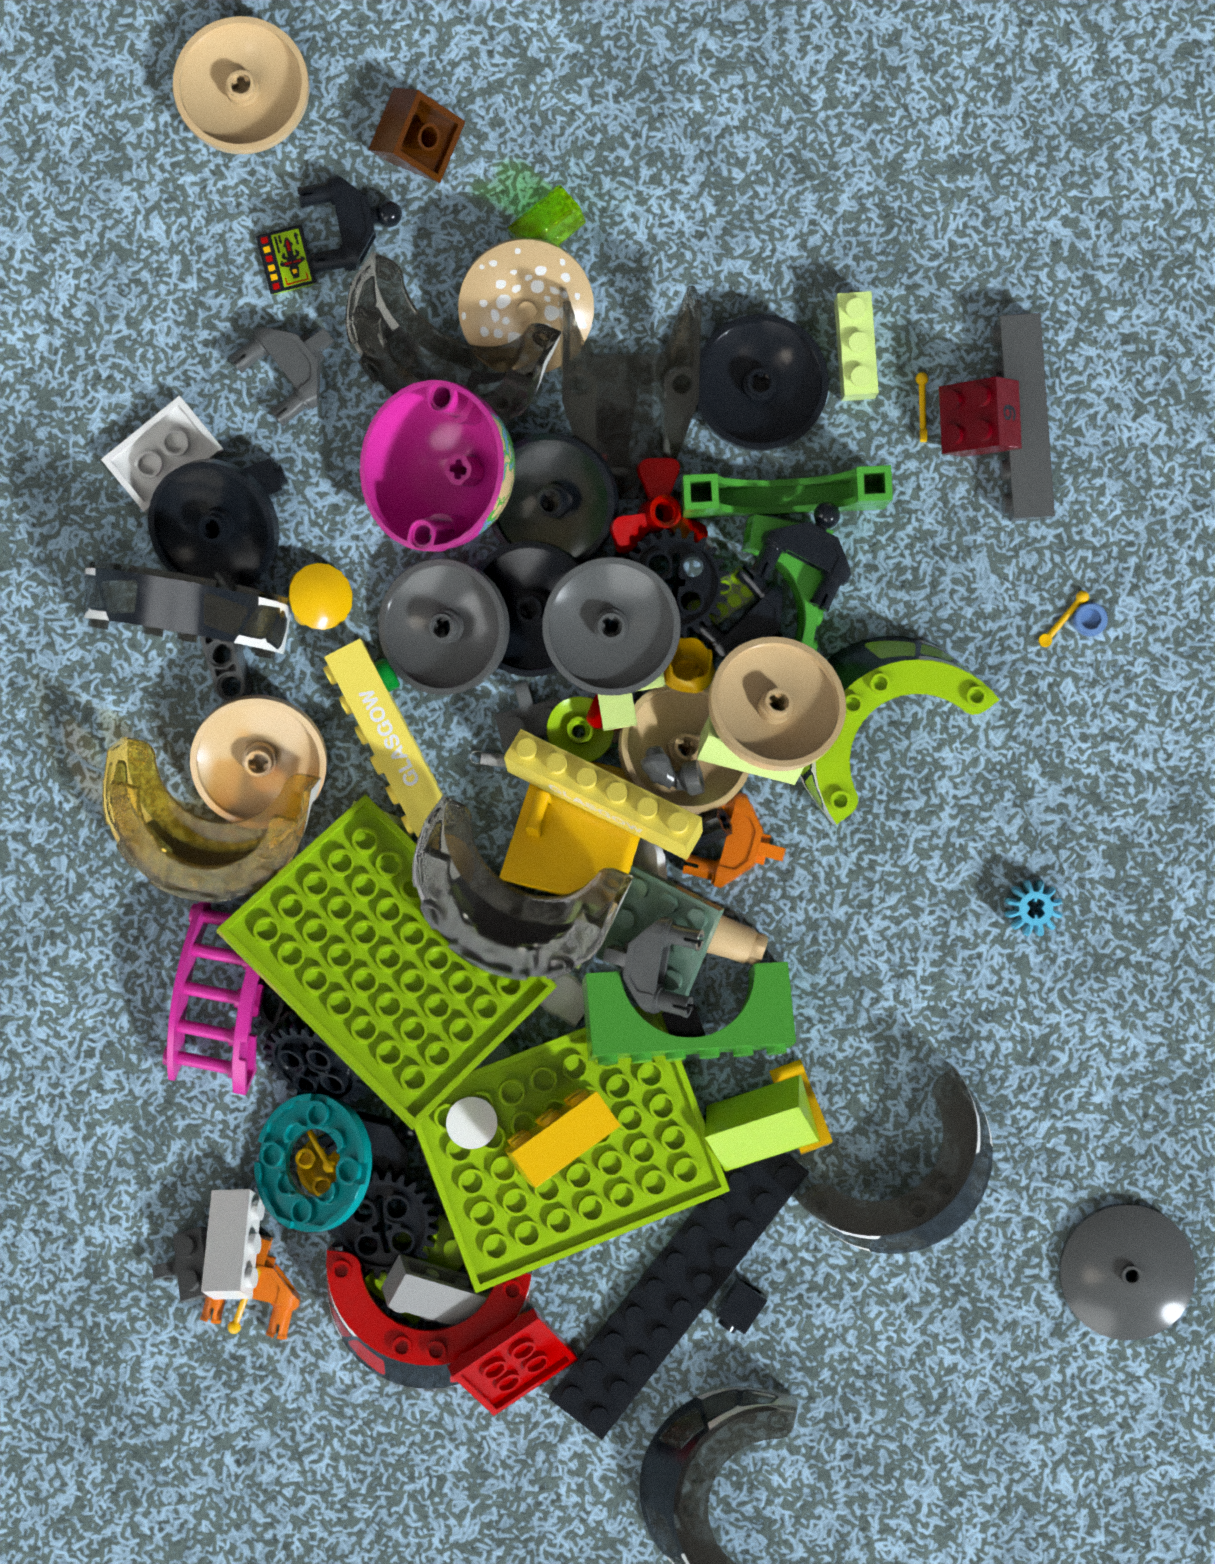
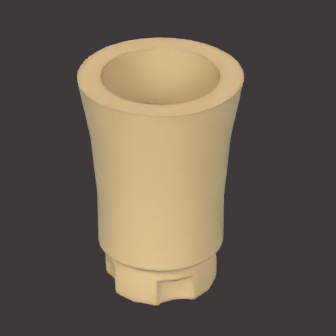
[706,915,768,965]

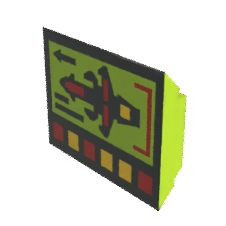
[256,224,317,294]

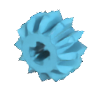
[1004,880,1062,936]

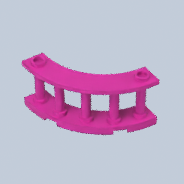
[162,899,265,1095]

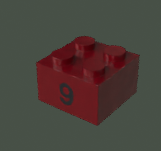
[939,376,1022,457]

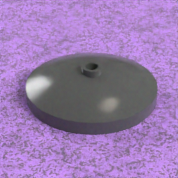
[542,557,681,696]
[378,559,510,695]
[1059,1203,1196,1340]

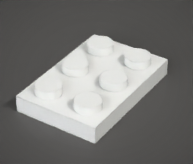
[101,395,224,513]

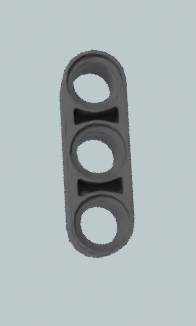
[199,606,253,701]

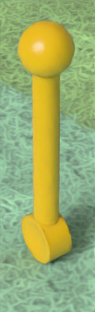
[915,372,929,442]
[1038,590,1089,647]
[306,1129,336,1173]
[228,1266,261,1334]

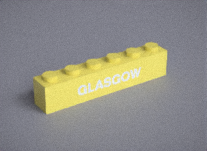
[323,638,456,838]
[504,729,703,860]

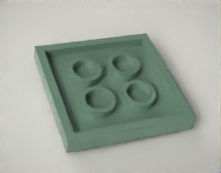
[595,865,724,996]

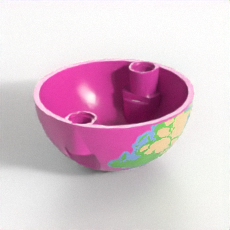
[360,380,515,552]

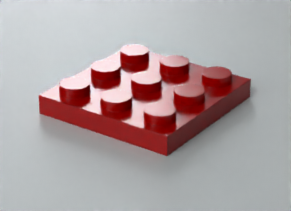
[447,1308,578,1416]

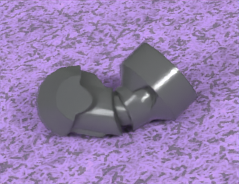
[640,746,705,796]

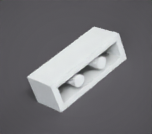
[201,1189,265,1300]

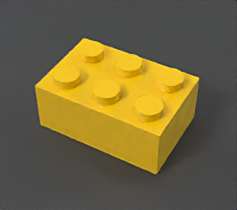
[504,1088,621,1188]

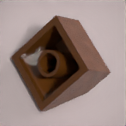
[368,87,466,183]

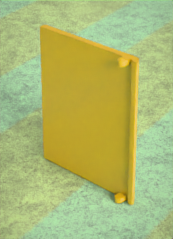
[499,761,640,910]

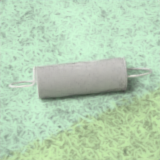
[470,751,507,768]

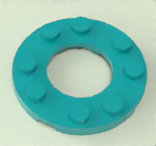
[254,1094,372,1232]

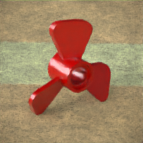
[610,458,708,555]

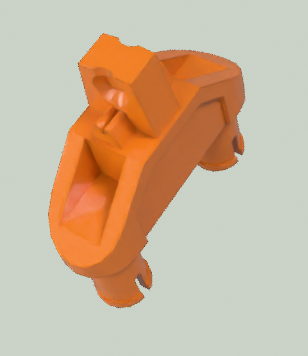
[682,792,786,888]
[200,1234,301,1340]

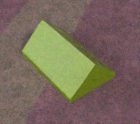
[705,1075,820,1171]

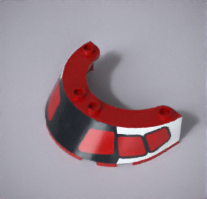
[326,1242,532,1389]

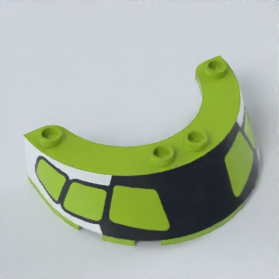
[799,636,1000,825]

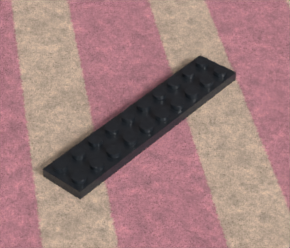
[549,1153,809,1440]

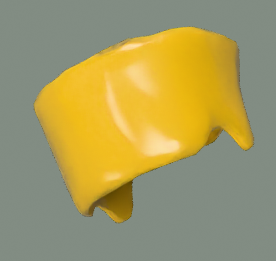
[663,637,716,694]

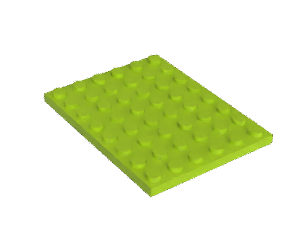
[216,794,557,1130]
[414,1006,730,1293]

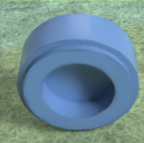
[1072,602,1108,637]

